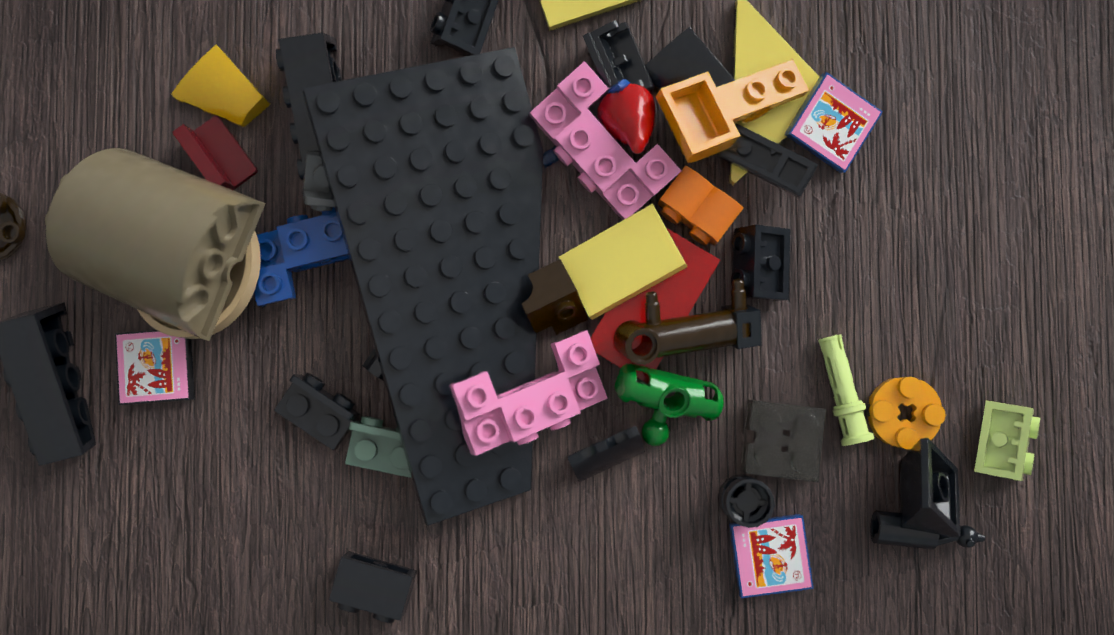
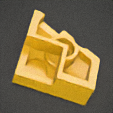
[171,44,271,127]

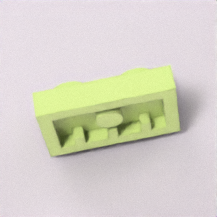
[974,400,1040,481]

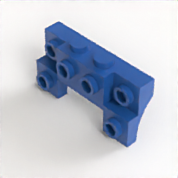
[254,207,349,307]

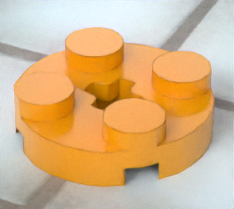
[868,377,946,449]

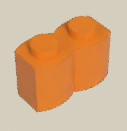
[658,165,743,246]

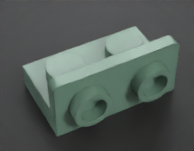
[345,416,412,478]

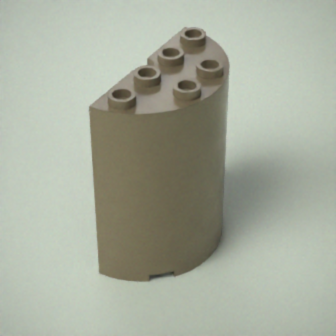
[45,148,266,341]

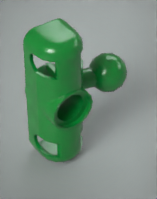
[614,364,724,446]

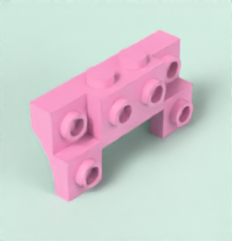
[529,61,681,220]
[449,330,608,456]

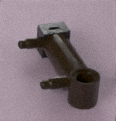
[614,279,762,365]

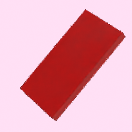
[590,228,721,384]

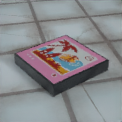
[115,330,195,405]

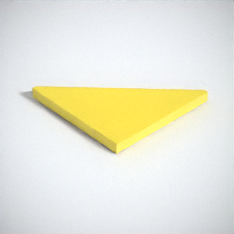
[729,0,819,186]

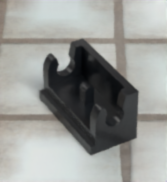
[583,20,655,94]

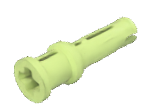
[818,334,874,446]

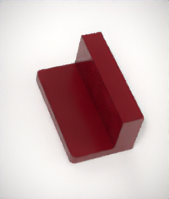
[172,116,258,190]

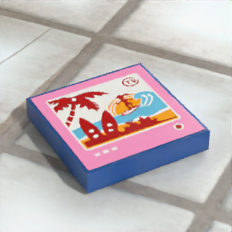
[784,72,883,173]
[729,514,814,598]

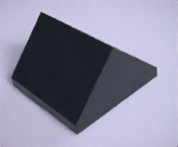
[901,438,961,537]

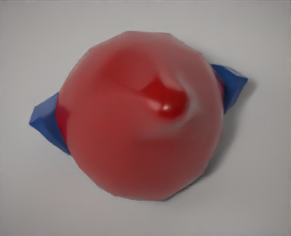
[597,79,656,154]

